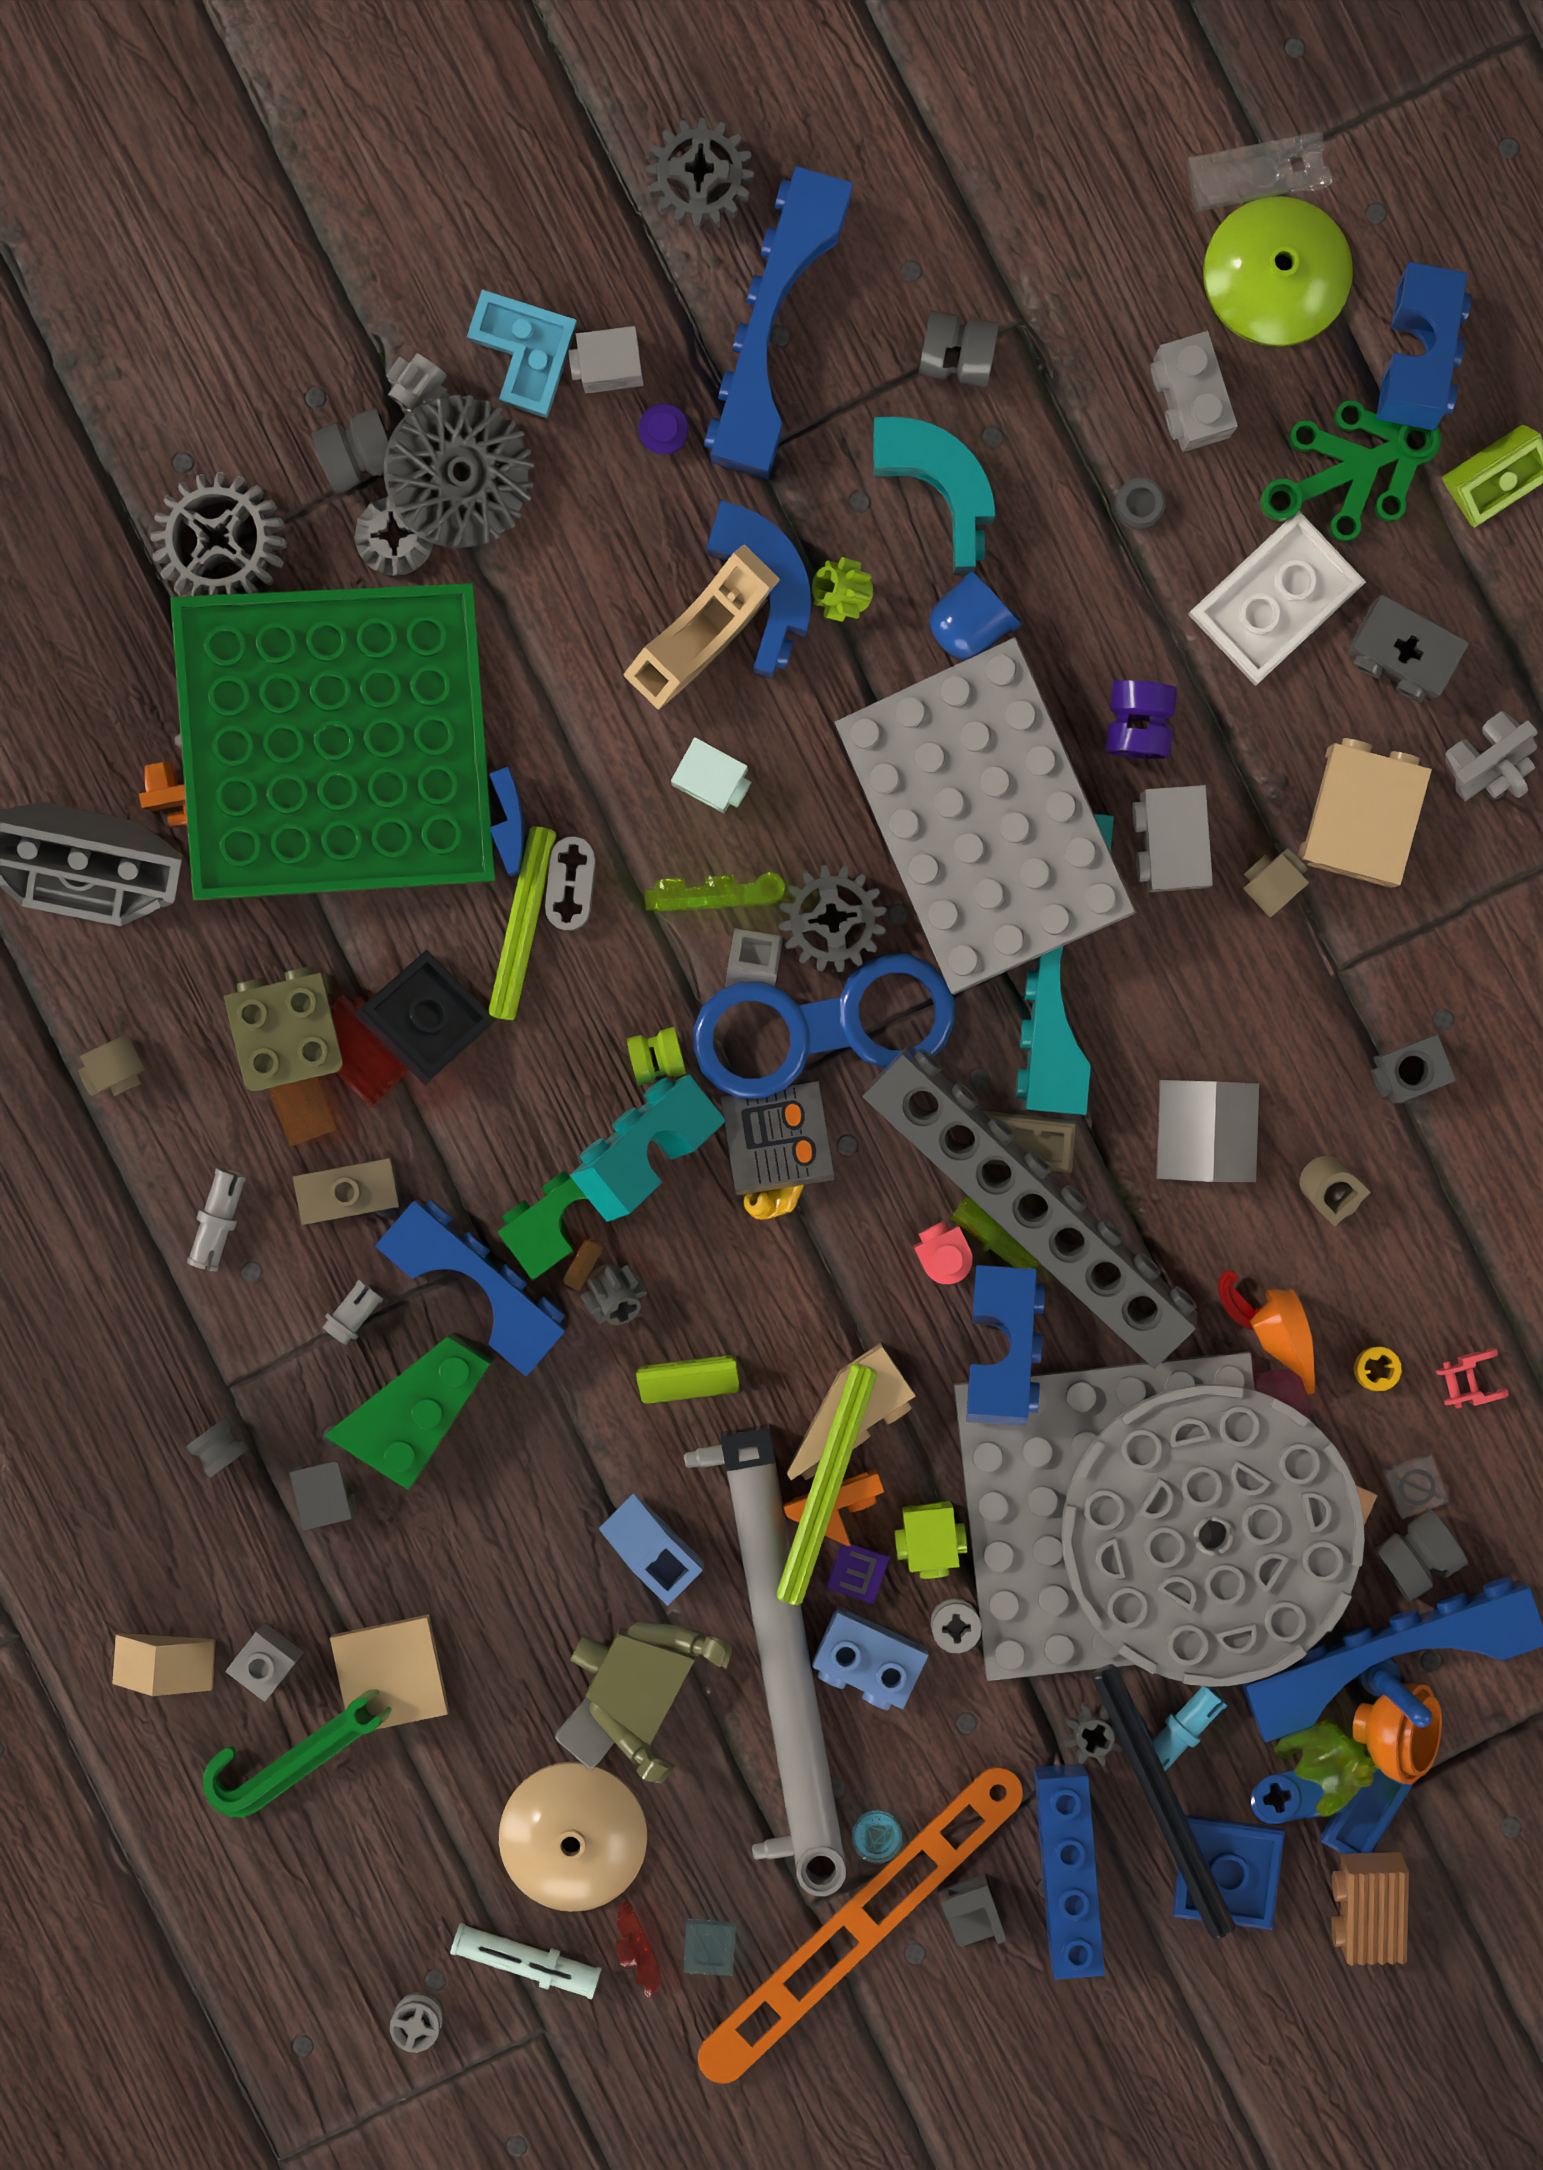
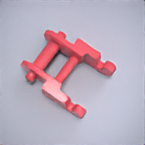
[1436,1348,1509,1409]

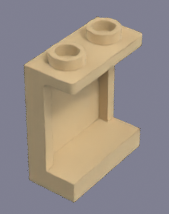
[1298,738,1432,888]

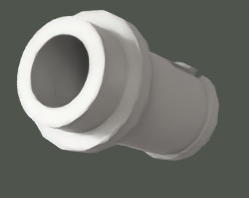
[323,1279,383,1345]

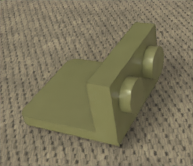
[223,966,343,1091]

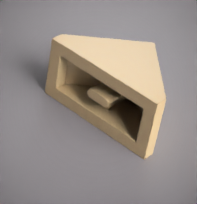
[113,1633,216,1696]

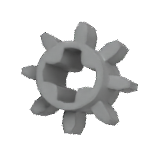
[386,353,449,412]

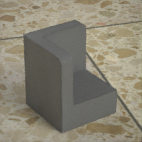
[289,1461,358,1531]
[938,1874,1007,1947]

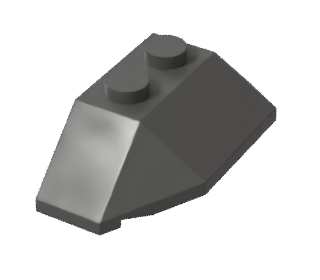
[0,802,183,926]

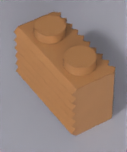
[1331,1852,1409,1966]

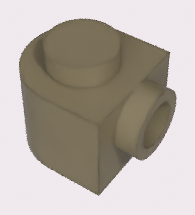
[1243,848,1309,917]
[78,1035,146,1096]
[1300,1156,1371,1227]

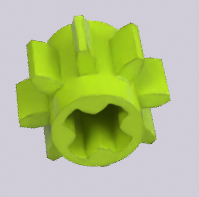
[812,557,873,622]

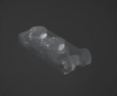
[1186,132,1332,212]

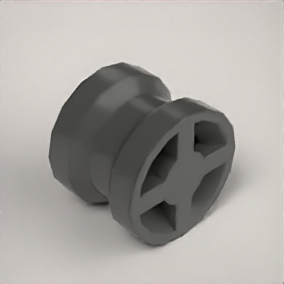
[186,1417,250,1479]

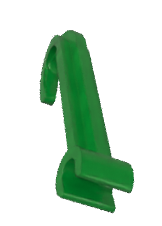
[203,1689,392,1817]

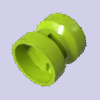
[627,1027,687,1086]

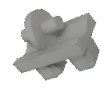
[1445,711,1537,802]

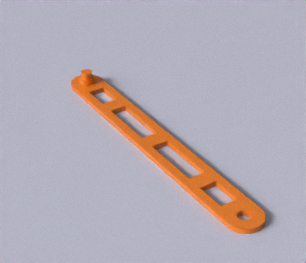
[698,1767,1023,2084]

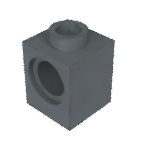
[1371,1034,1456,1103]

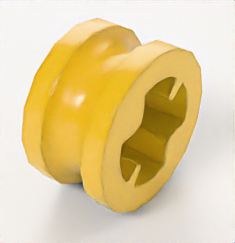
[1354,1347,1402,1391]

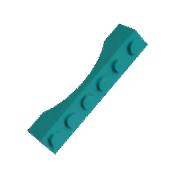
[1015,814,1114,1115]

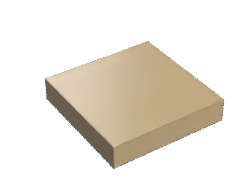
[330,1614,449,1730]

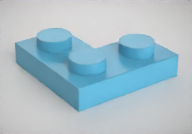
[467,290,578,418]

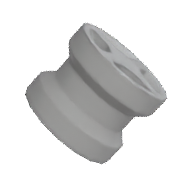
[930,1598,982,1654]
[390,1992,443,2053]

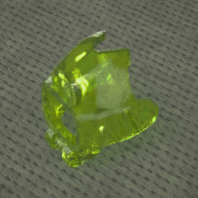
[1274,1719,1378,1817]

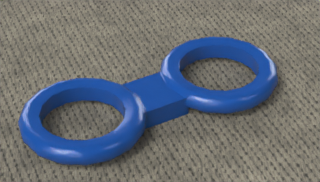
[693,954,955,1099]

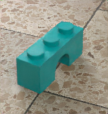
[569,1074,726,1222]

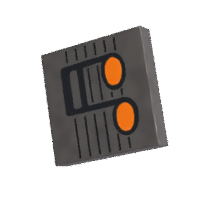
[721,1081,835,1195]

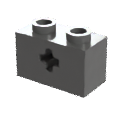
[1345,595,1469,702]

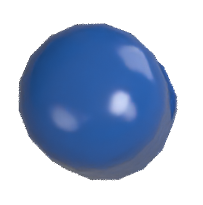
[929,572,1023,661]

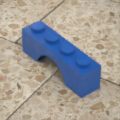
[375,1199,568,1376]

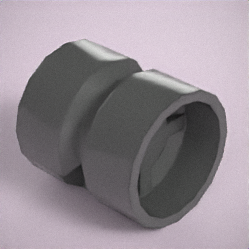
[918,310,999,388]
[311,407,390,493]
[1373,1509,1468,1602]

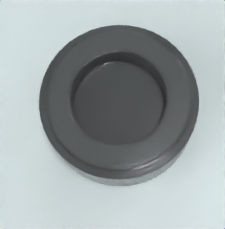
[1114,478,1166,530]

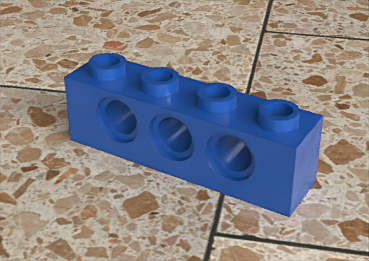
[1034,1763,1105,1980]

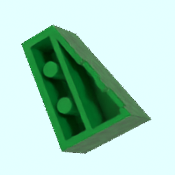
[324,1332,494,1490]

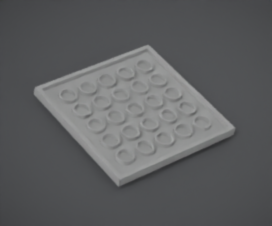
[954,1351,1254,1681]

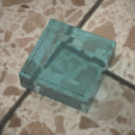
[683,1919,736,1976]

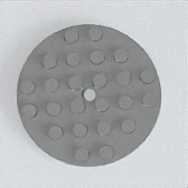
[1062,1384,1365,1687]

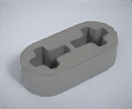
[545,837,596,931]

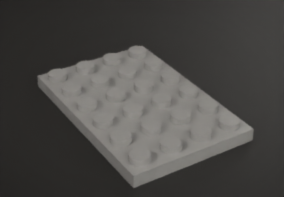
[834,637,1137,995]

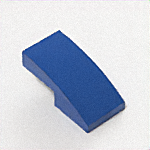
[490,767,525,877]

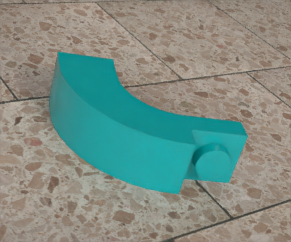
[873,417,995,574]

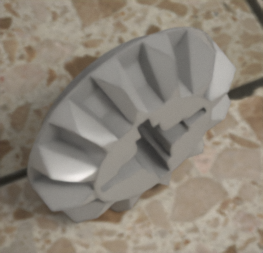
[354,496,433,576]

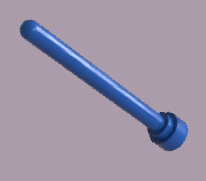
[1358,1658,1432,1727]

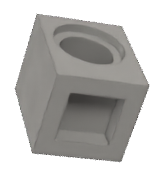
[568,326,644,394]
[225,1622,304,1702]

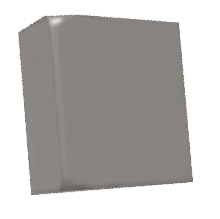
[725,928,783,987]
[555,1697,615,1770]

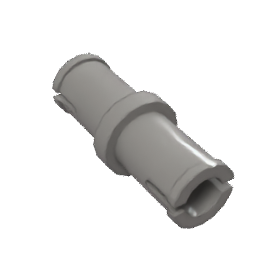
[187,1167,247,1272]

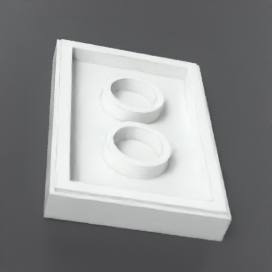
[1188,511,1366,686]

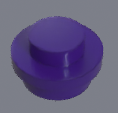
[639,404,688,455]

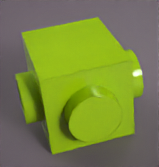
[895,1501,967,1579]

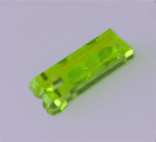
[645,872,785,912]

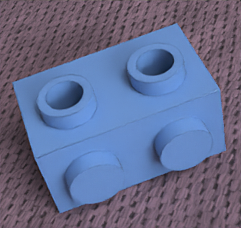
[812,1605,929,1710]

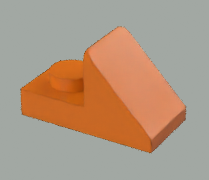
[783,1468,884,1547]

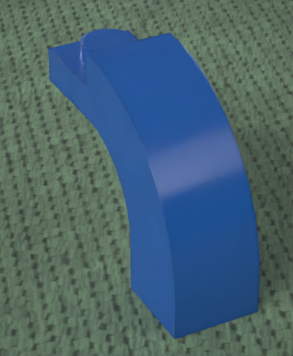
[706,500,811,679]

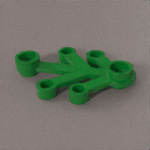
[1260,400,1441,543]

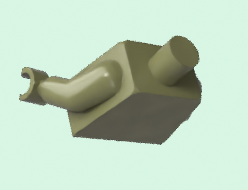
[570,1622,732,1783]

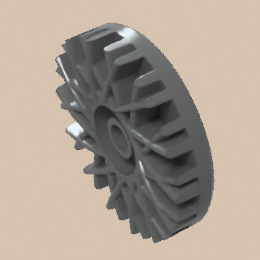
[384,395,534,548]

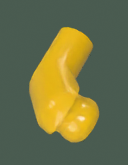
[744,1185,804,1220]

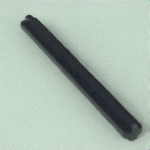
[1091,1664,1235,1939]

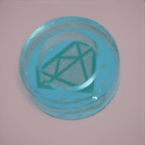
[852,1810,902,1863]

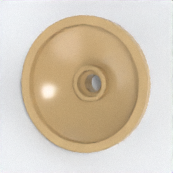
[499,1761,647,1912]

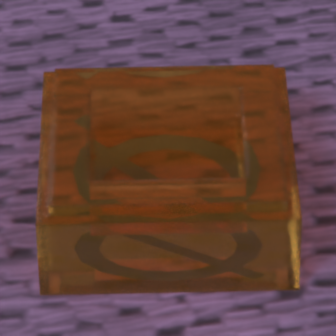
[563,1237,606,1291]

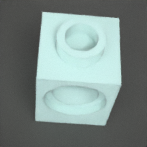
[671,737,751,814]

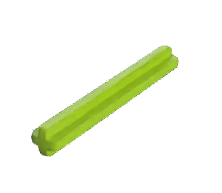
[489,826,556,1020]

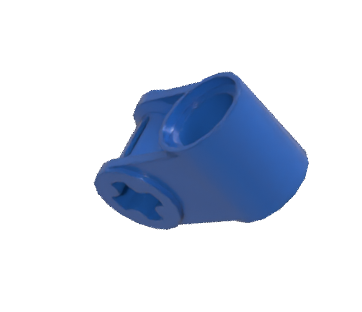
[1250,1759,1351,1824]

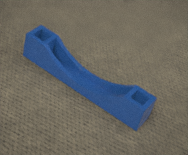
[704,166,853,480]
[1242,1577,1543,1742]

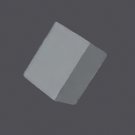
[1156,1080,1259,1182]

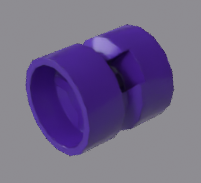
[1106,680,1177,759]

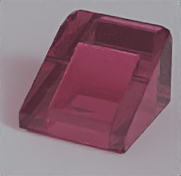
[1253,1369,1309,1418]

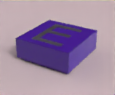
[826,1542,890,1604]

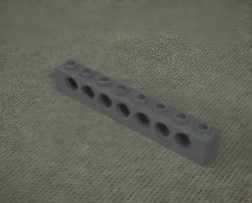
[862,1044,1198,1369]

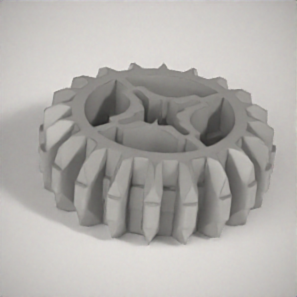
[151,472,287,596]

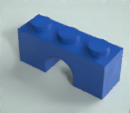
[1376,262,1472,431]
[966,1265,1045,1426]

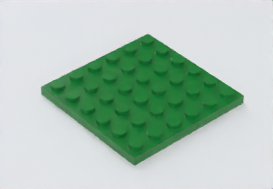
[170,583,495,901]

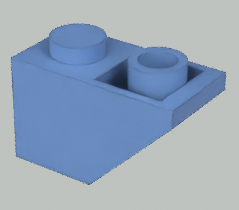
[599,1493,704,1606]

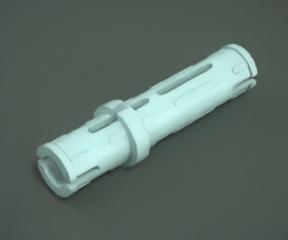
[450,1923,602,2000]

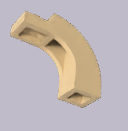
[623,544,780,710]

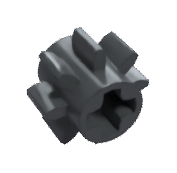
[581,1264,647,1325]
[1063,1702,1123,1766]

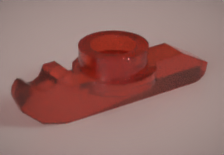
[616,1902,661,1997]

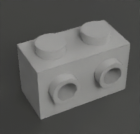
[1150,331,1238,453]
[1133,785,1213,893]

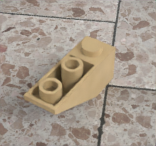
[787,1343,915,1480]

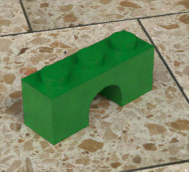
[497,1170,655,1280]

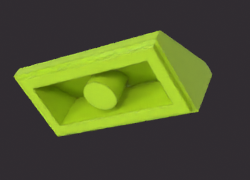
[1442,425,1543,528]
[636,1355,740,1404]

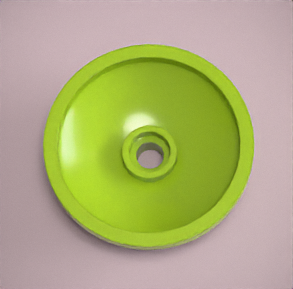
[1203,196,1353,347]

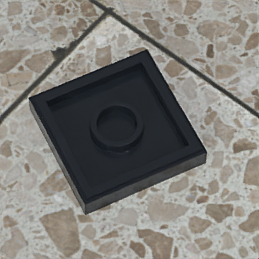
[355,949,496,1086]

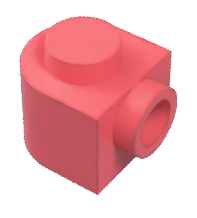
[913,1221,972,1284]

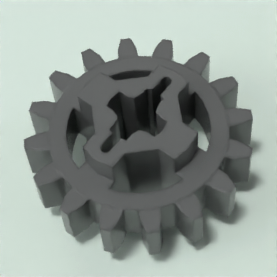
[646,117,754,231]
[779,865,886,973]

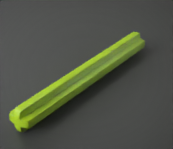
[777,1363,877,1605]

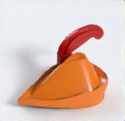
[1218,1270,1315,1395]

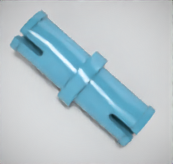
[1151,1686,1228,1771]

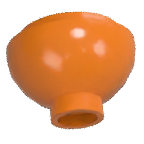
[1353,1683,1442,1785]

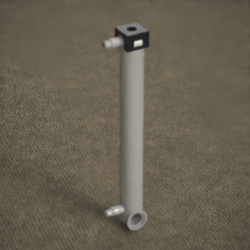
[684,1424,846,1896]

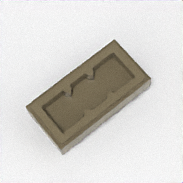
[974,1110,1077,1173]
[293,1158,401,1225]

